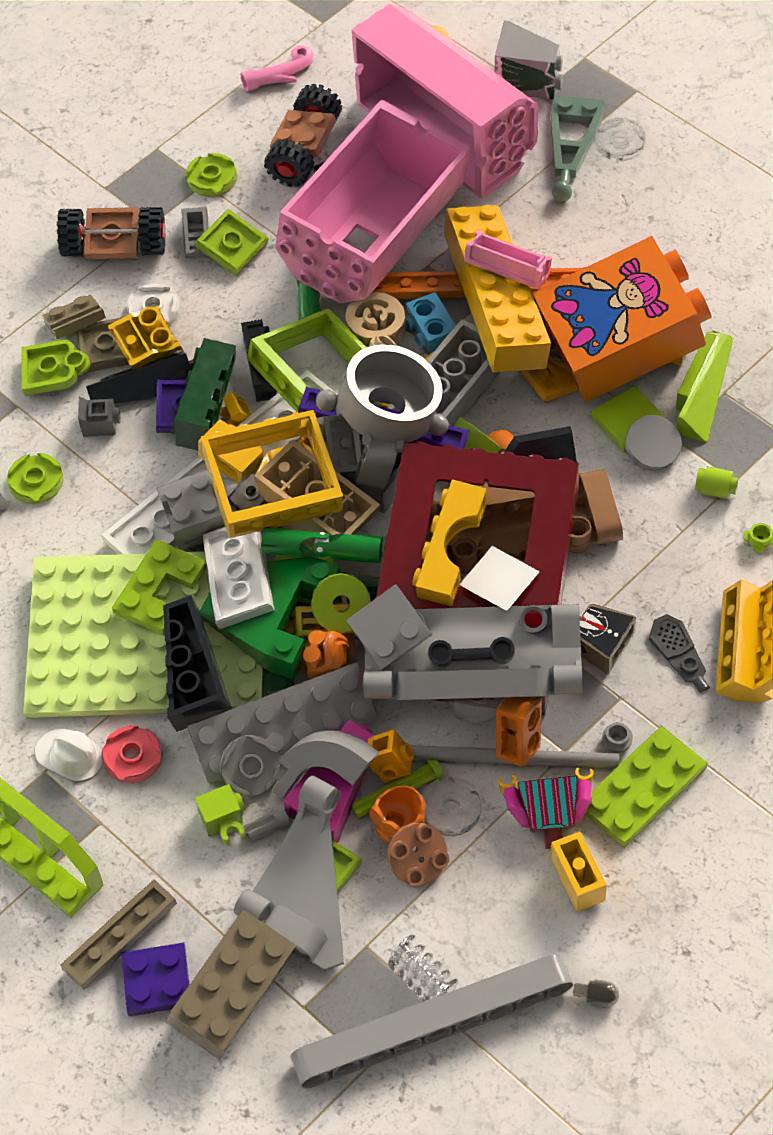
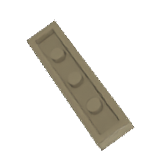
[60,879,177,990]

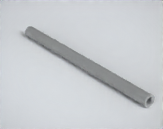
[411,745,619,769]

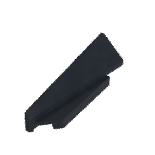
[86,351,195,404]

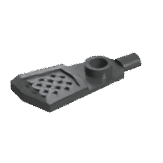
[649,614,710,693]

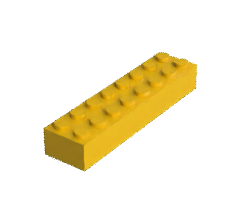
[443,205,551,372]

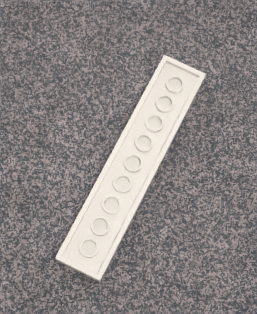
[102,370,338,554]

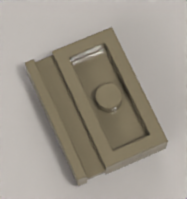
[42,294,106,339]

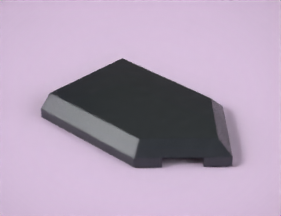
[505,426,577,462]

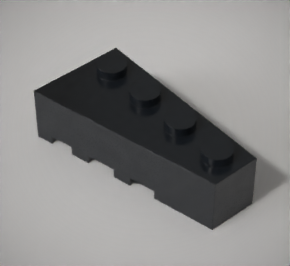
[163,595,232,732]

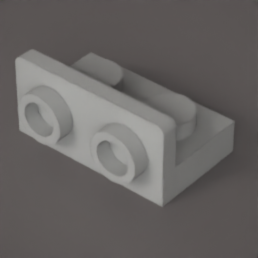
[317,415,361,473]

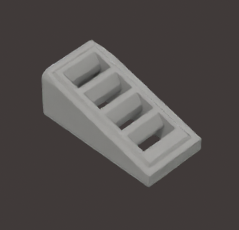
[181,207,209,258]

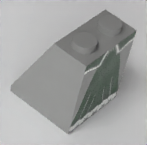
[495,20,563,99]

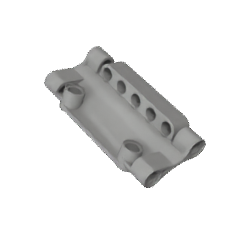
[363,604,583,700]

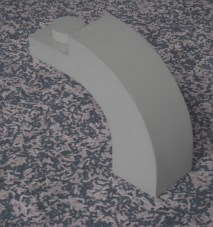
[272,731,379,798]

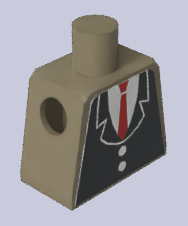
[580,604,636,674]

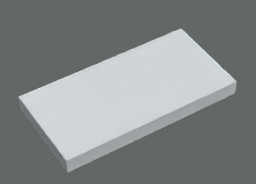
[202,527,274,629]

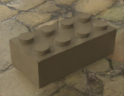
[166,909,296,1060]

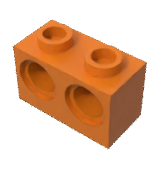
[496,696,542,767]

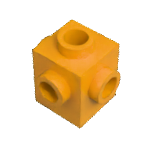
[368,729,414,783]

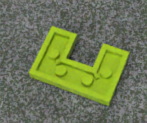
[112,539,207,636]

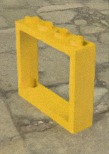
[201,410,343,539]

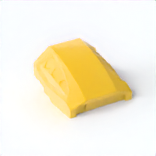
[108,305,183,369]

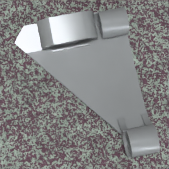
[234,776,344,971]

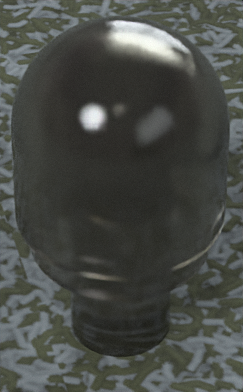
[573,979,619,1008]

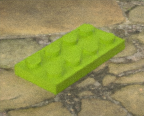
[585,725,708,848]

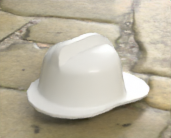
[35,729,103,781]

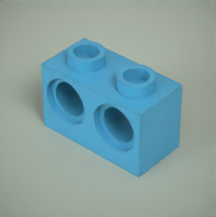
[405,292,456,355]

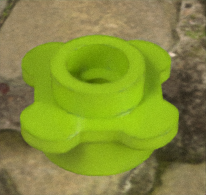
[743,523,773,553]

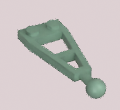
[551,95,604,202]

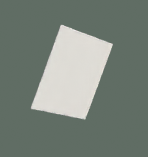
[459,546,539,611]

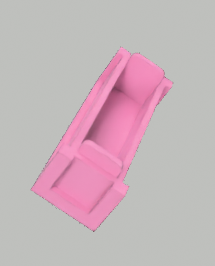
[464,230,552,289]

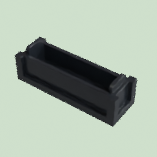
[241,319,277,402]

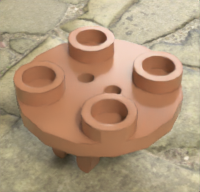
[387,823,449,886]

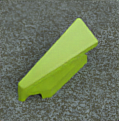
[676,330,733,443]

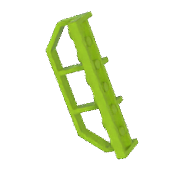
[0,778,104,918]

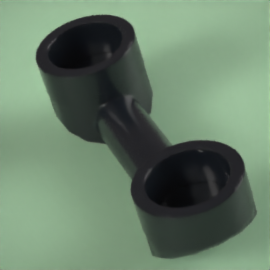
[428,637,515,668]

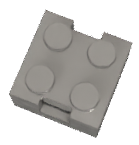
[156,469,225,550]

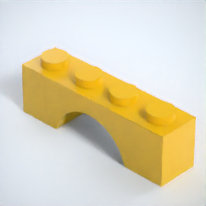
[412,480,487,607]

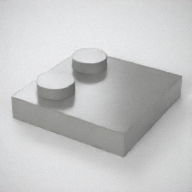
[346,584,433,671]

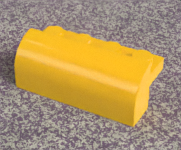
[716,579,773,703]

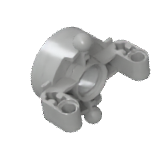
[316,345,449,490]

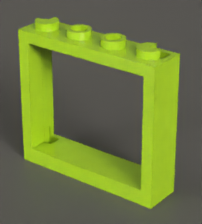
[247,308,376,419]

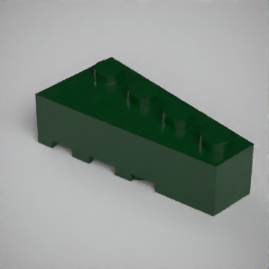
[172,338,236,451]

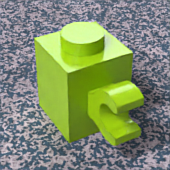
[195,784,246,846]

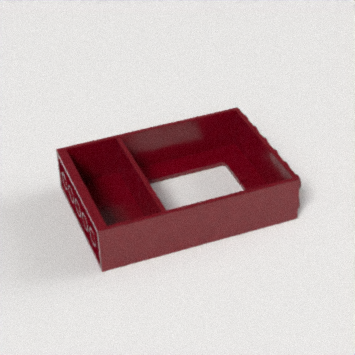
[363,441,579,715]

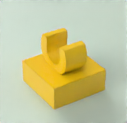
[220,392,252,427]

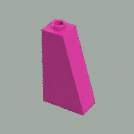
[283,720,374,843]

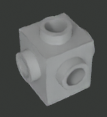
[229,474,268,510]

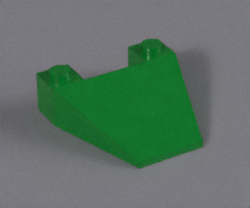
[200,557,341,680]

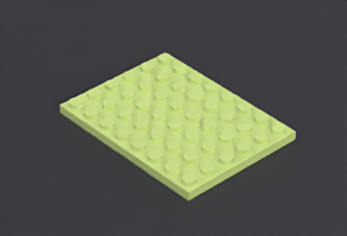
[23,551,263,718]

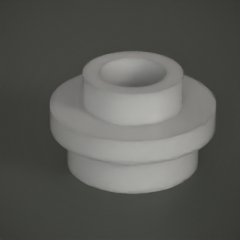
[602,722,633,752]

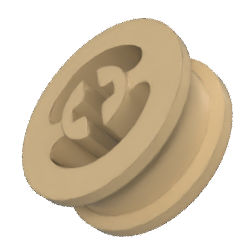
[345,292,405,348]

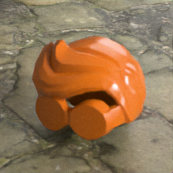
[303,630,349,679]
[370,785,426,844]

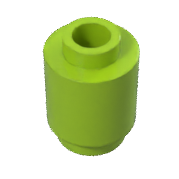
[695,466,738,499]

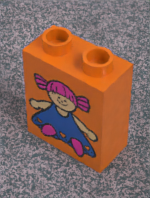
[532,236,712,403]

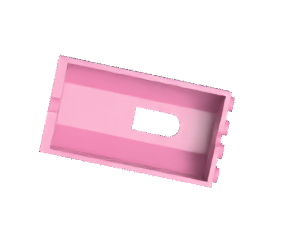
[352,4,538,199]
[275,99,471,304]

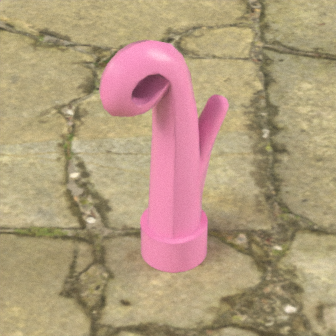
[240,45,314,92]

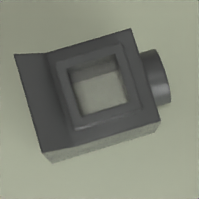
[78,396,121,437]

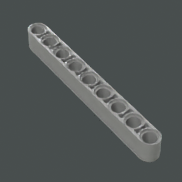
[290,954,574,1088]

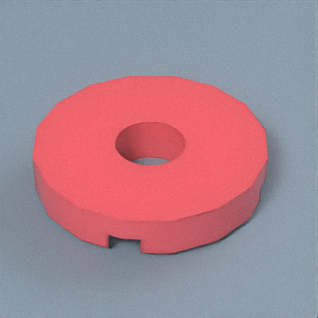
[101,725,163,783]

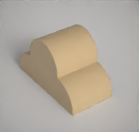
[254,439,380,547]

